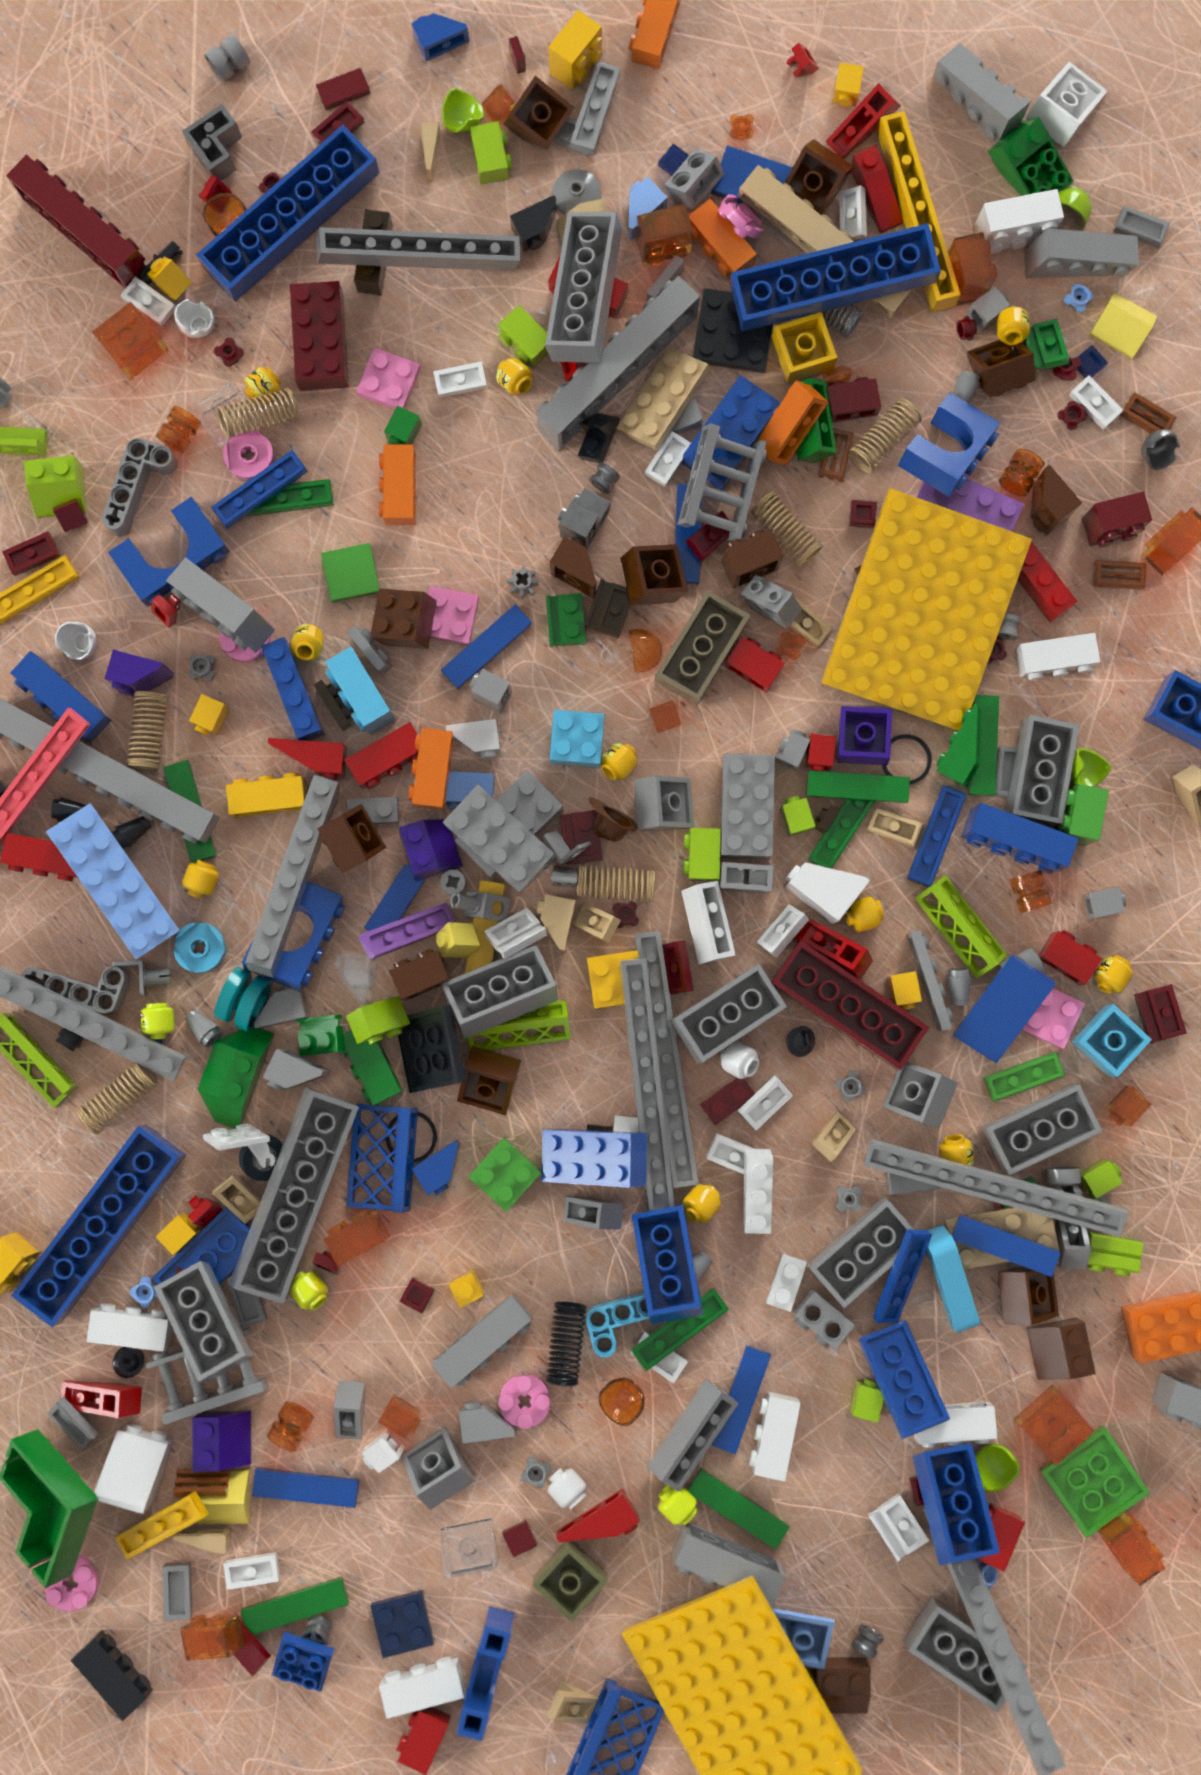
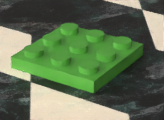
[1039,1425,1150,1538]

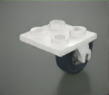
[203,1124,283,1181]

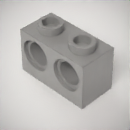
[665,148,725,210]
[741,575,803,629]
[719,862,773,894]
[793,1288,855,1350]

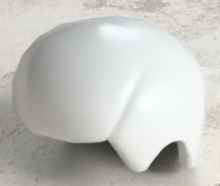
[174,299,215,338]
[55,621,97,660]

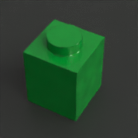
[384,405,422,445]

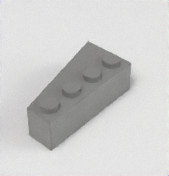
[933,43,1031,143]
[1024,228,1139,278]

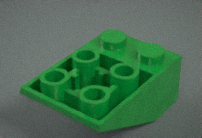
[988,117,1074,196]

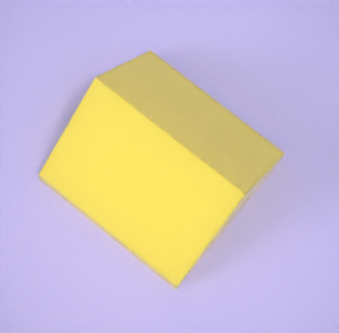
[1089,292,1157,359]
[194,1469,250,1524]

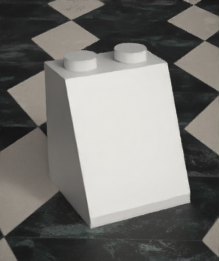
[785,862,870,924]
[94,1424,174,1514]

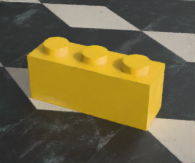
[226,773,307,818]

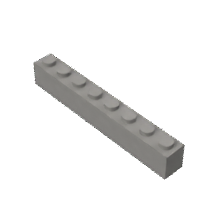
[316,227,520,271]
[246,775,340,977]

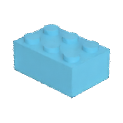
[325,647,396,735]

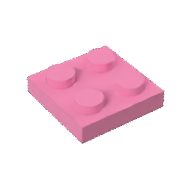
[356,347,421,409]
[428,586,479,645]
[1022,988,1085,1049]

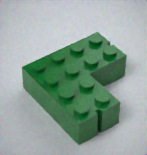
[0,1429,99,1588]

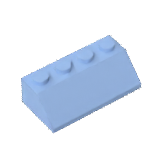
[771,1608,834,1669]

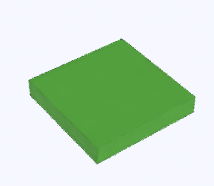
[321,543,380,603]

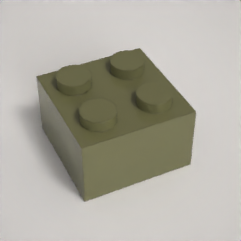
[533,1541,607,1622]

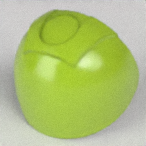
[442,88,484,133]
[1059,187,1091,229]
[1070,748,1112,787]
[975,1444,1020,1492]

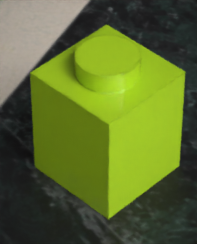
[780,796,816,837]
[1081,1159,1123,1199]
[849,1378,884,1423]

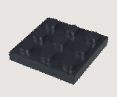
[693,288,773,373]
[398,1005,466,1093]

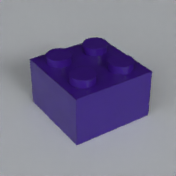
[837,706,892,765]

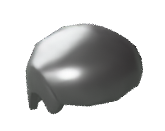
[1141,429,1180,470]

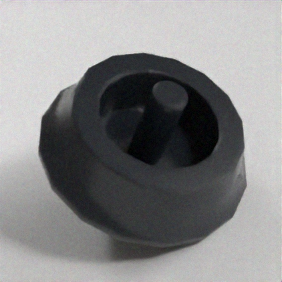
[786,1026,815,1057]
[112,1347,144,1379]

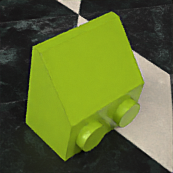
[24,455,87,518]

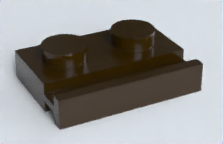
[585,579,631,639]

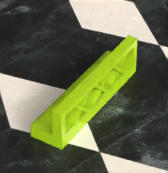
[0,427,48,456]
[915,874,1008,979]
[468,1000,571,1051]
[0,1013,78,1108]

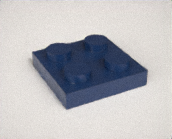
[370,1590,435,1658]

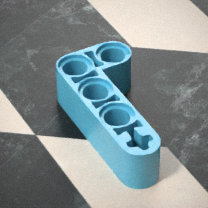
[925,1225,980,1334]
[586,1291,649,1357]

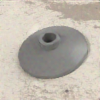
[552,169,601,214]

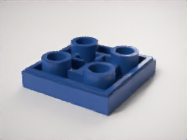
[272,1632,335,1692]

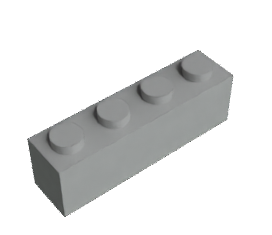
[432,1293,533,1389]
[647,1379,739,1491]

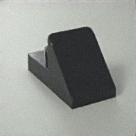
[578,413,620,463]

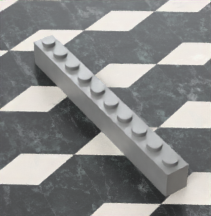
[0,699,220,844]

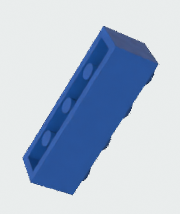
[261,637,325,741]
[10,651,112,743]

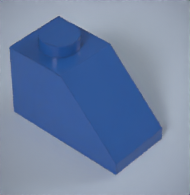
[411,13,470,61]
[412,1140,460,1196]

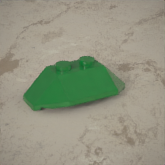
[198,1026,275,1129]

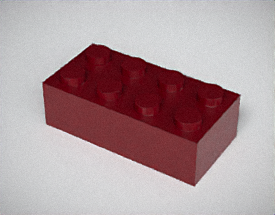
[290,281,349,391]

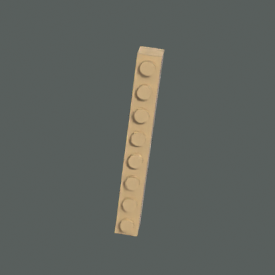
[738,165,912,320]

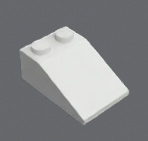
[1025,62,1107,147]

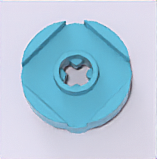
[174,922,227,973]

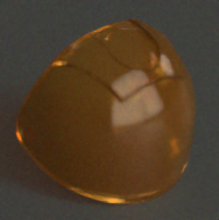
[203,193,247,236]
[628,628,662,673]
[598,1377,645,1426]

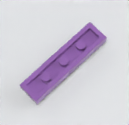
[359,902,456,960]

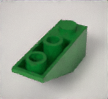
[936,704,981,788]

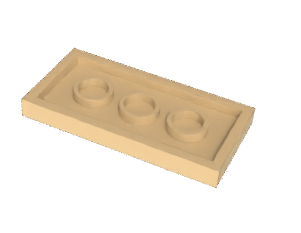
[617,347,711,451]
[945,1207,1060,1270]

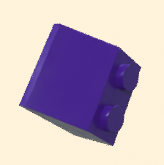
[104,650,174,697]
[399,819,463,882]
[193,1410,251,1472]

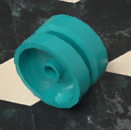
[214,966,272,1032]

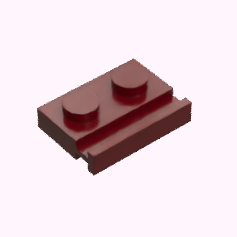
[560,810,603,865]
[1134,984,1187,1043]

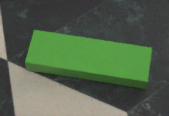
[983,1052,1065,1102]

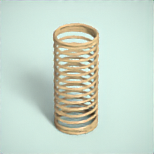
[217,388,299,439]
[849,398,922,473]
[751,491,823,567]
[126,691,168,771]
[577,864,655,902]
[77,1062,158,1134]

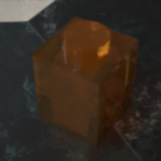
[1105,1086,1152,1126]
[378,1394,421,1438]

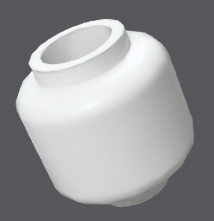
[720,1041,760,1079]
[548,1468,586,1509]

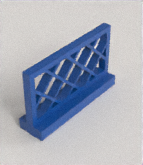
[346,1104,418,1213]
[566,1678,664,1775]

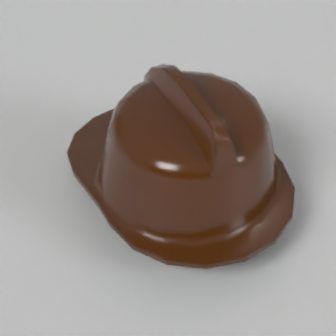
[589,797,637,842]

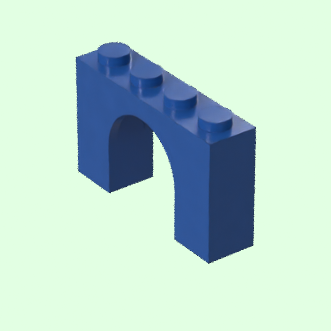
[898,392,1000,497]
[108,496,230,607]
[242,881,346,993]
[456,1606,514,1741]

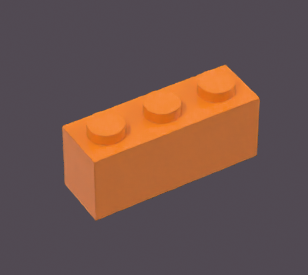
[629,0,680,69]
[686,199,757,279]
[755,380,829,465]
[379,444,416,525]
[408,728,454,811]

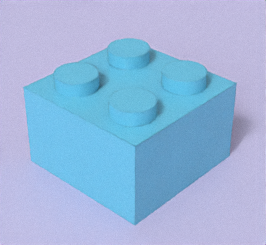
[549,710,604,768]
[1071,1004,1152,1077]

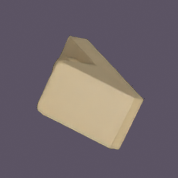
[571,902,621,943]
[811,1111,856,1162]
[212,1175,261,1223]
[546,1681,598,1723]

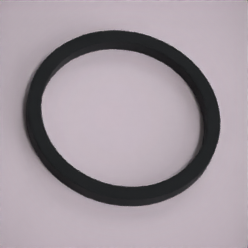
[882,734,932,784]
[386,1112,437,1162]

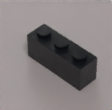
[70,1630,153,1721]

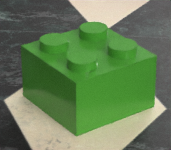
[1055,784,1109,846]
[468,1137,542,1212]

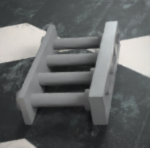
[677,423,767,542]
[146,1325,269,1425]

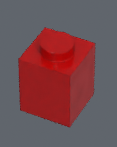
[805,733,837,772]

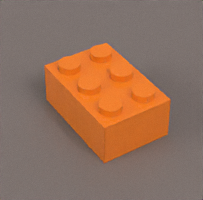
[1121,1291,1201,1363]

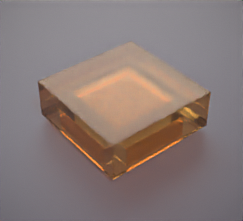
[649,700,681,733]

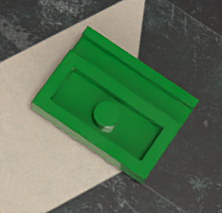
[1024,319,1069,372]
[546,593,586,647]
[297,1015,345,1056]

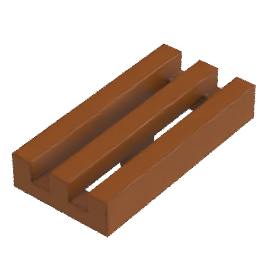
[1120,392,1177,433]
[818,428,854,482]
[1093,560,1146,590]
[173,1468,230,1497]

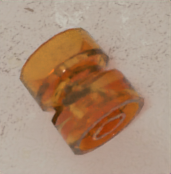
[156,405,202,454]
[999,449,1045,497]
[1009,870,1052,913]
[266,1401,314,1452]

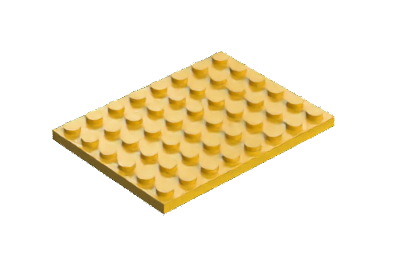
[821,488,1032,731]
[621,1575,863,1775]

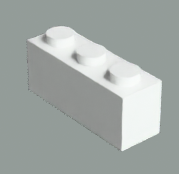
[1015,633,1100,681]
[681,881,736,965]
[743,1149,773,1234]
[86,1304,173,1352]
[749,1391,801,1482]
[914,1401,997,1448]
[379,1656,466,1719]

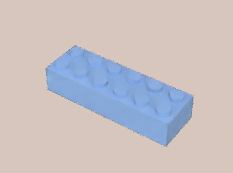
[46,803,180,960]

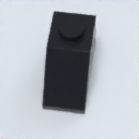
[510,195,557,252]

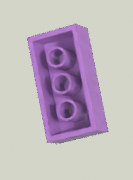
[916,479,1024,531]

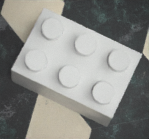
[974,189,1064,254]

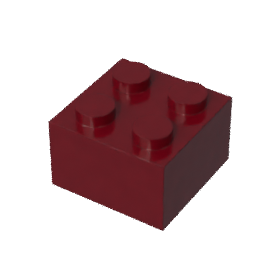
[1082,491,1152,547]

